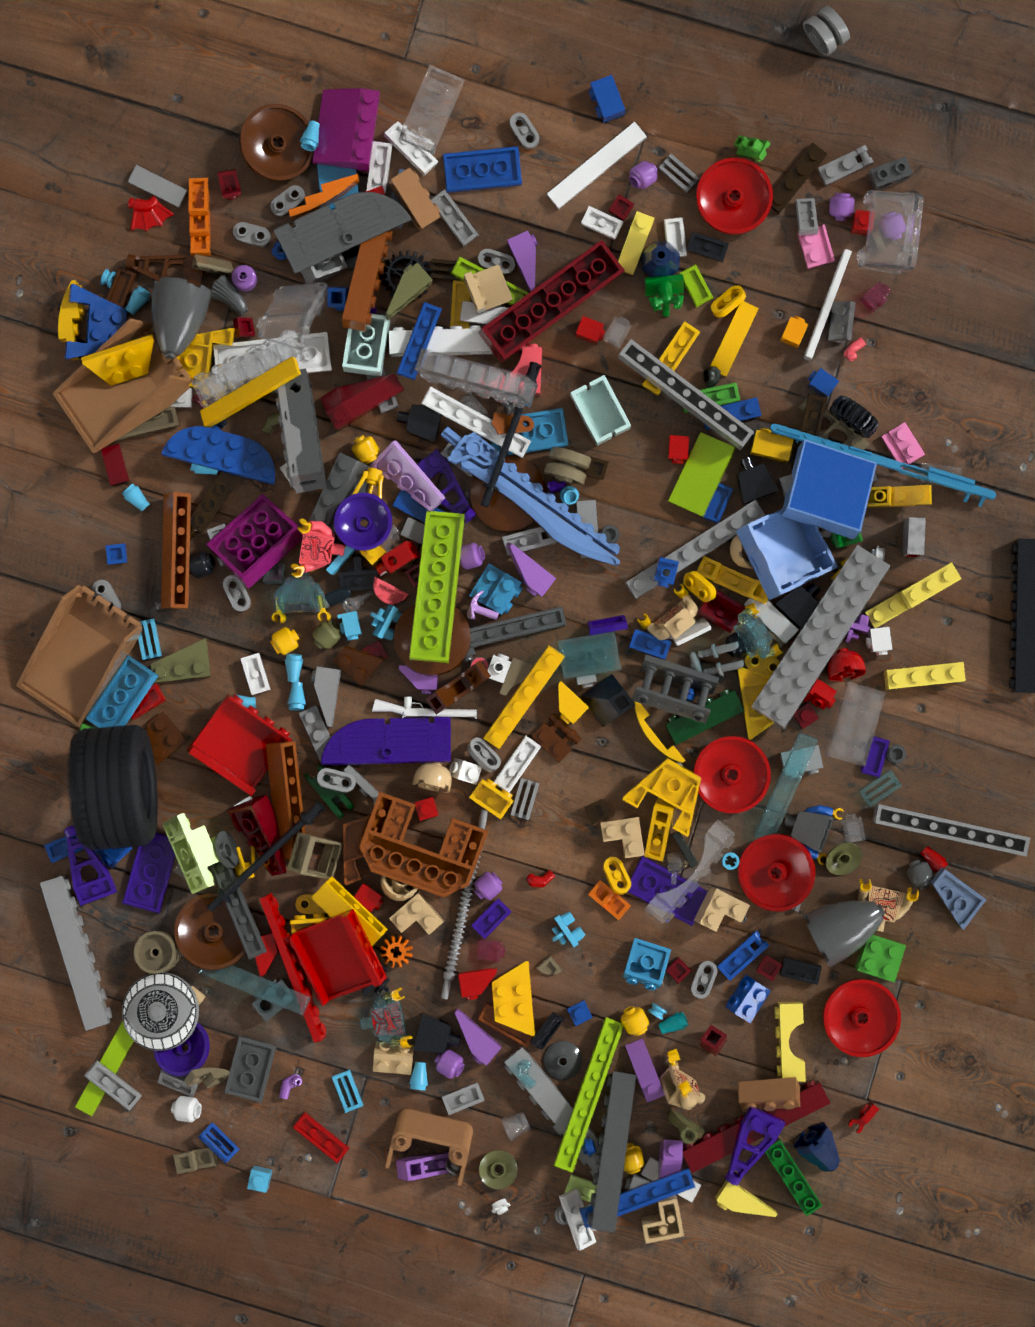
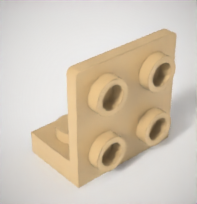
[463,265,513,314]

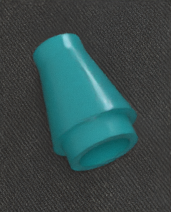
[658,1011,689,1034]

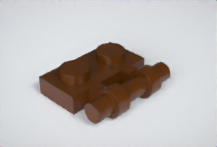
[531,713,581,763]

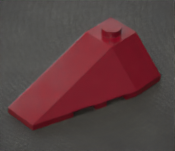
[321,373,404,430]
[227,795,287,876]

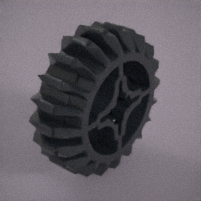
[381,250,433,302]
[829,396,879,438]

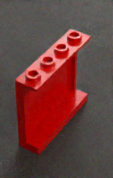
[187,694,292,796]
[289,909,387,1006]

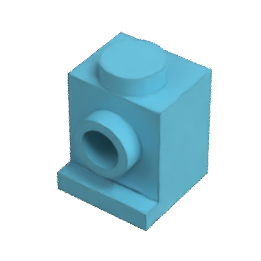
[337,611,362,641]

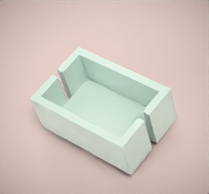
[570,375,631,446]

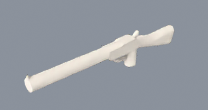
[372,697,477,719]

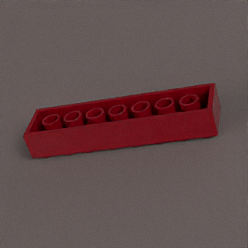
[478,240,625,364]

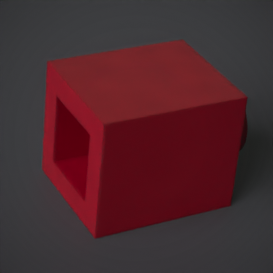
[700,1025,727,1056]

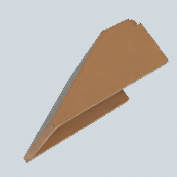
[52,319,192,453]
[16,585,143,728]

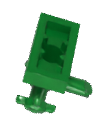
[645,274,684,317]

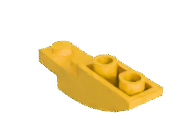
[58,280,85,360]
[867,485,932,508]

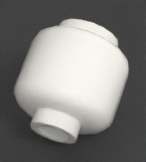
[171,1096,202,1122]

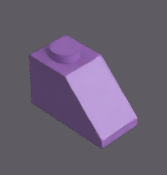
[399,665,438,694]
[658,1140,683,1179]

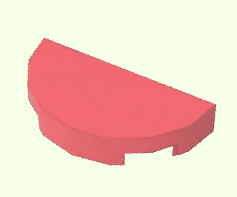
[373,577,409,605]

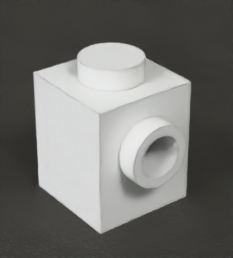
[866,627,892,656]
[487,653,511,684]

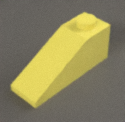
[618,211,655,276]
[715,1180,778,1217]

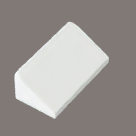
[673,617,711,646]

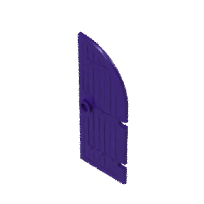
[321,717,451,765]

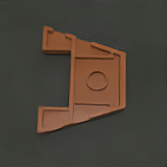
[343,815,370,885]

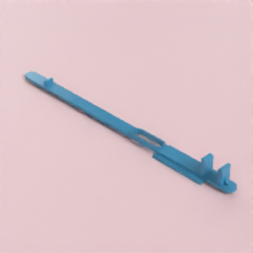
[770,424,996,507]

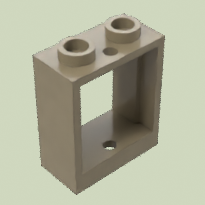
[287,832,343,880]

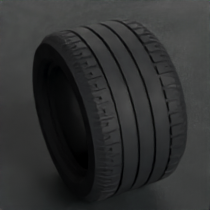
[68,725,158,850]

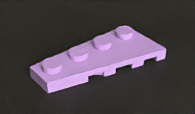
[370,440,445,512]

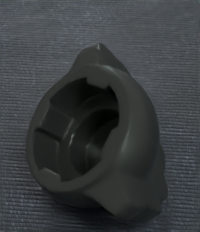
[703,366,721,388]

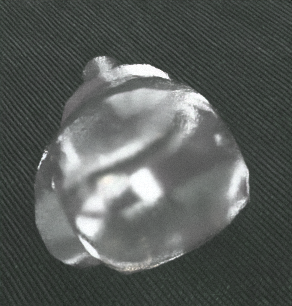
[342,590,373,613]
[667,852,687,885]

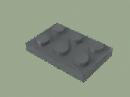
[224,1036,277,1103]

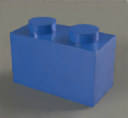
[588,75,625,123]

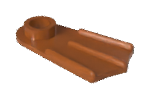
[491,412,534,435]

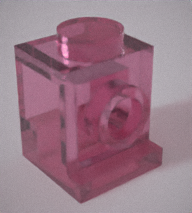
[860,282,891,314]

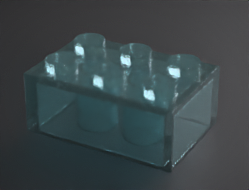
[557,631,621,679]

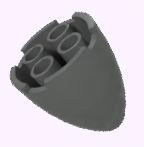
[151,277,212,359]
[803,900,885,968]

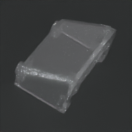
[857,190,924,275]
[257,282,329,351]

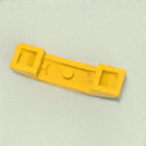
[711,301,759,377]
[697,556,768,605]
[634,702,685,763]

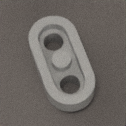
[510,113,539,149]
[270,185,305,217]
[233,222,271,247]
[478,249,515,275]
[223,575,251,612]
[92,580,121,609]
[467,738,501,772]
[317,768,355,793]
[691,960,717,999]

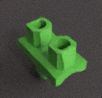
[734,135,771,161]

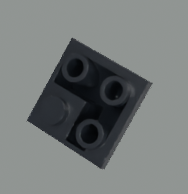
[581,674,635,727]

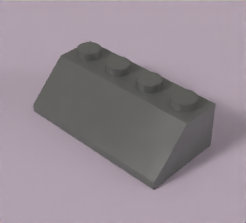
[309,452,369,537]

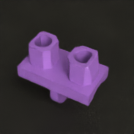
[845,614,870,643]

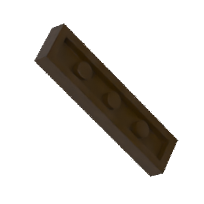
[771,142,827,214]
[791,393,828,469]

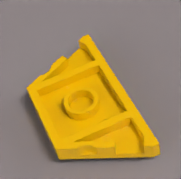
[81,334,154,386]
[737,667,774,740]
[491,961,535,1036]

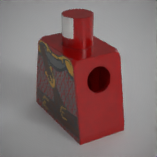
[375,541,421,576]

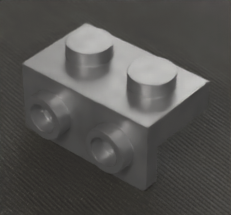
[828,301,856,344]

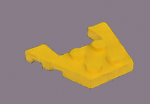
[177,328,235,400]
[622,758,701,837]

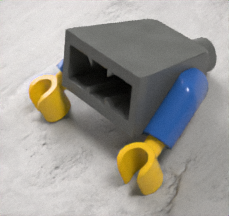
[784,805,844,865]

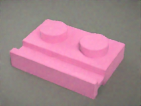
[797,224,835,269]
[880,422,925,468]

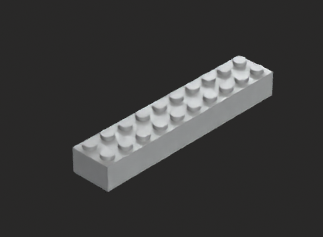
[752,545,890,729]

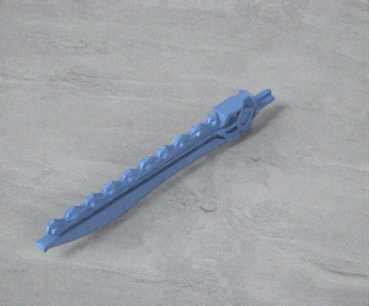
[440,426,620,566]

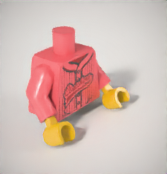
[291,518,345,578]

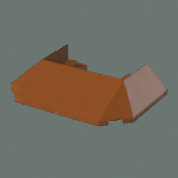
[359,792,488,897]

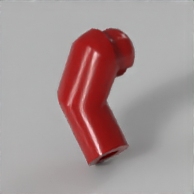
[526,869,556,888]

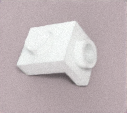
[449,758,482,785]

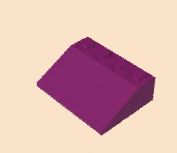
[313,88,380,172]
[206,494,303,589]

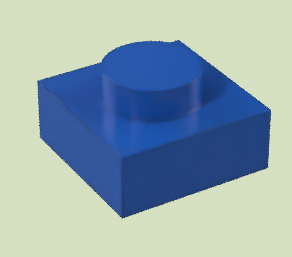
[106,543,128,565]
[567,1000,593,1026]

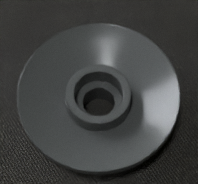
[215,831,239,869]
[544,1041,582,1080]

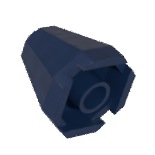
[641,242,680,277]
[793,1122,840,1172]

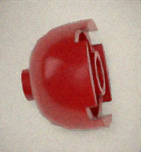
[827,648,866,682]

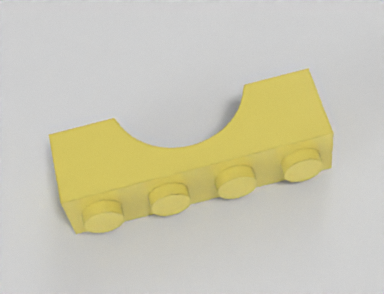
[883,662,966,690]
[774,1002,806,1082]

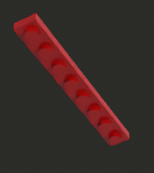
[260,893,326,1043]

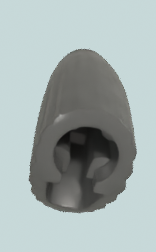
[211,274,249,316]

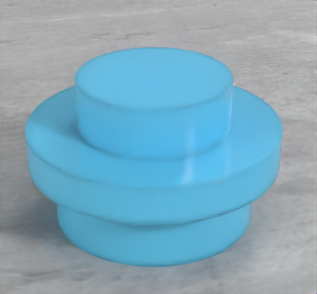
[560,486,579,505]

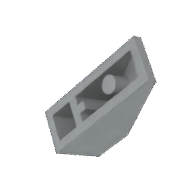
[311,667,341,727]

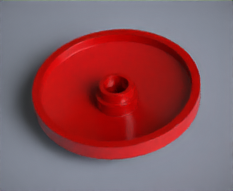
[696,157,773,235]
[693,736,771,813]
[738,834,816,911]
[823,979,901,1057]

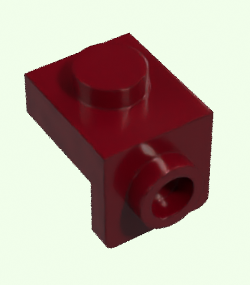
[217,169,241,200]

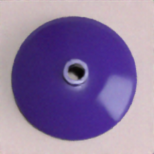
[334,493,392,551]
[154,1022,210,1076]

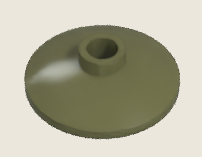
[825,842,862,875]
[479,1150,518,1189]

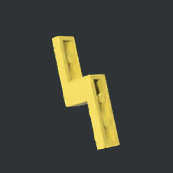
[864,562,962,628]

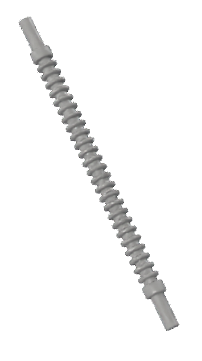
[440,809,489,999]

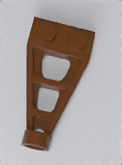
[126,254,204,287]

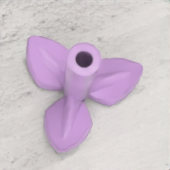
[467,591,499,620]

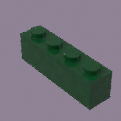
[665,689,745,745]

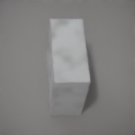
[902,517,926,558]

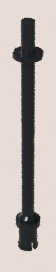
[481,361,542,508]
[207,800,325,912]

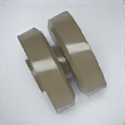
[543,447,592,485]
[134,930,181,974]

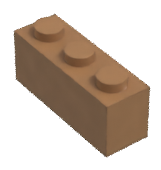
[388,168,441,232]
[739,1077,800,1112]

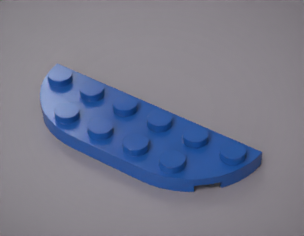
[161,426,275,485]

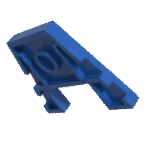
[64,284,127,359]

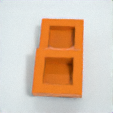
[588,880,631,920]

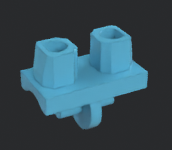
[370,604,402,640]
[551,911,585,947]

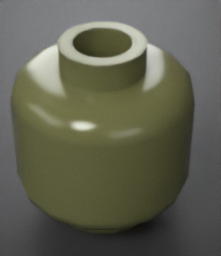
[312,620,341,649]

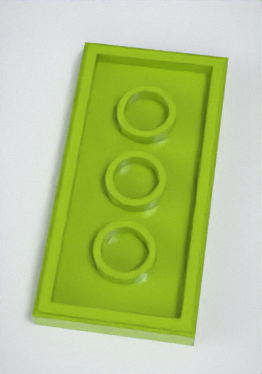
[668,432,736,517]

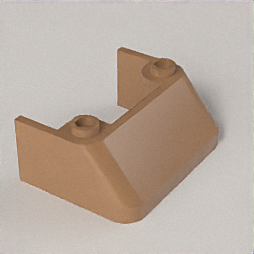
[385,1108,473,1186]

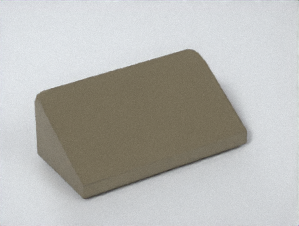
[192,254,234,276]

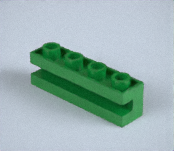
[765,1137,822,1216]

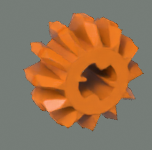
[380,935,413,968]

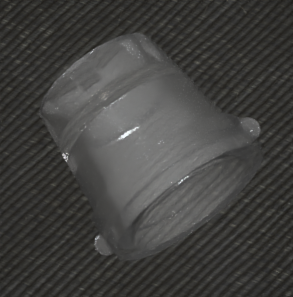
[500,1112,530,1142]

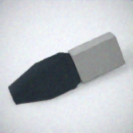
[309,588,351,613]

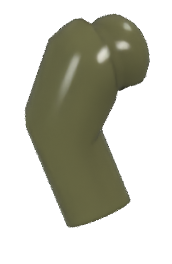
[262,412,280,435]

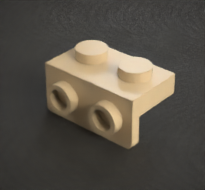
[373,1041,414,1075]

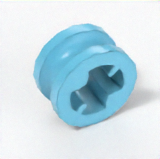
[100,269,116,288]
[721,852,739,870]
[648,1002,667,1020]

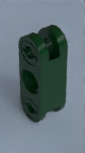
[304,763,355,819]

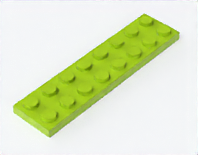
[410,511,465,663]

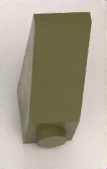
[385,262,433,320]

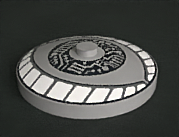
[122,972,199,1051]

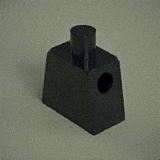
[397,404,442,444]
[737,456,778,505]
[774,583,821,630]
[414,1012,461,1053]

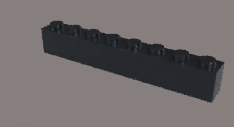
[1009,538,1035,693]

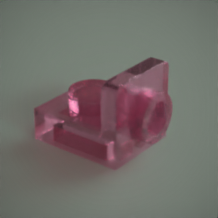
[477,939,505,962]

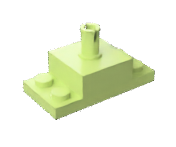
[162,813,219,894]

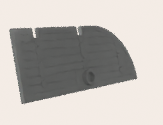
[274,192,412,274]

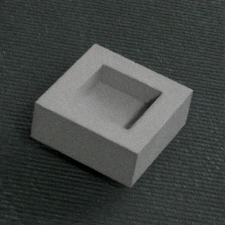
[576,674,597,688]

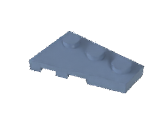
[930,867,986,930]

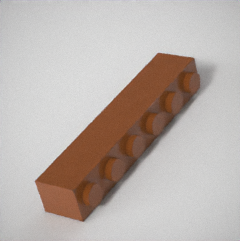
[342,230,393,332]
[161,492,191,609]
[266,741,305,859]

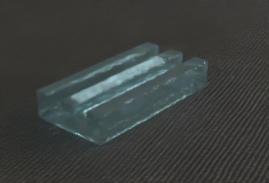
[859,770,902,807]

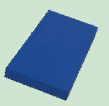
[443,146,522,193]

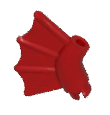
[127,195,174,231]

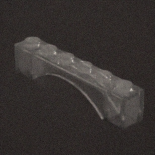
[644,819,735,925]

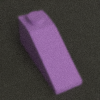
[507,231,538,292]
[506,542,556,596]
[455,1008,501,1065]
[625,1038,665,1102]
[396,1152,449,1181]

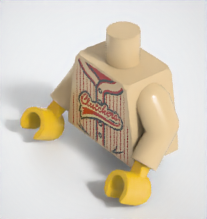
[637,584,698,640]
[858,879,919,932]
[659,1049,705,1110]

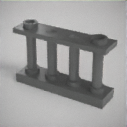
[632,655,719,724]

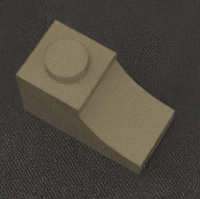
[499,657,534,696]

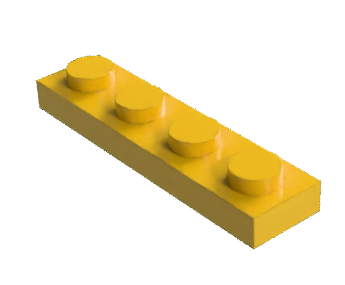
[642,321,700,396]

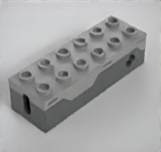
[275,368,327,493]

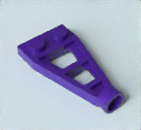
[417,449,476,524]
[63,825,117,906]
[725,1106,785,1186]

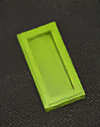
[679,265,713,308]

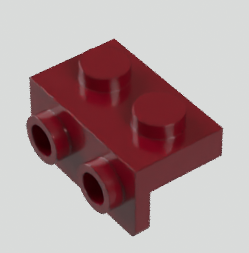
[698,590,745,633]

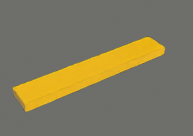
[200,356,301,428]

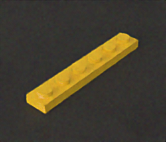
[483,645,565,749]

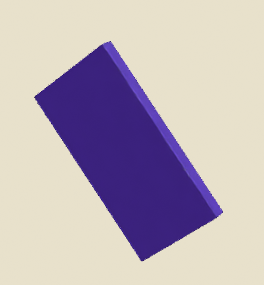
[122,832,176,913]
[628,856,708,926]

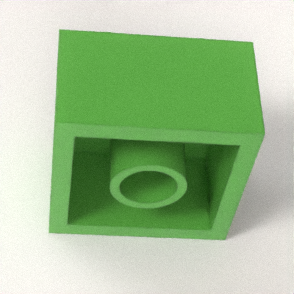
[854,934,906,982]

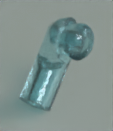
[517,1059,536,1089]

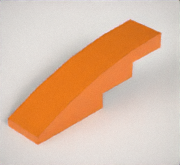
[288,174,360,221]
[189,178,211,256]

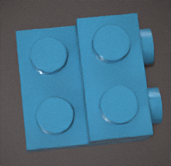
[469,563,523,616]
[622,938,671,991]

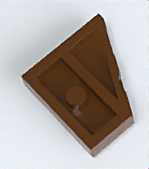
[333,646,385,686]

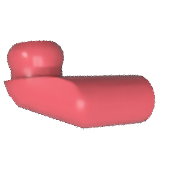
[844,337,866,361]

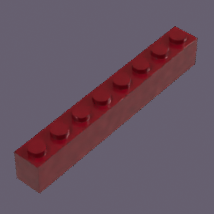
[683,1079,831,1173]

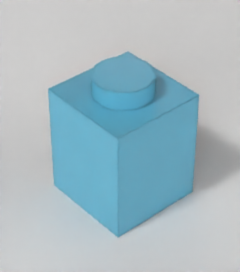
[247,1166,273,1193]

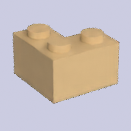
[600,817,645,858]
[694,886,750,932]
[389,892,444,935]
[641,1195,684,1244]

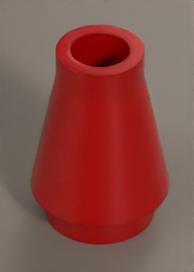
[920,846,948,874]

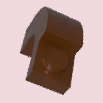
[426,661,491,715]

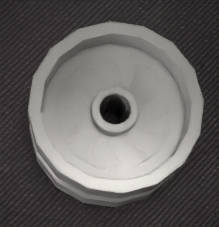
[803,5,850,56]

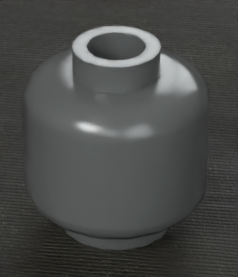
[906,860,935,890]

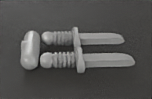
[689,641,744,676]

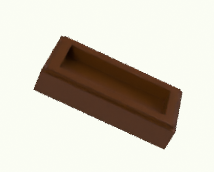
[106,266,138,308]

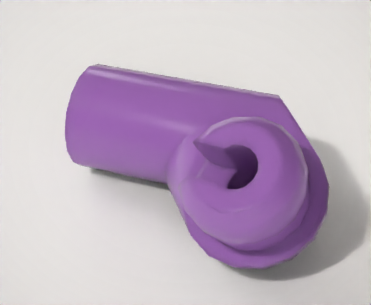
[279,1074,302,1099]

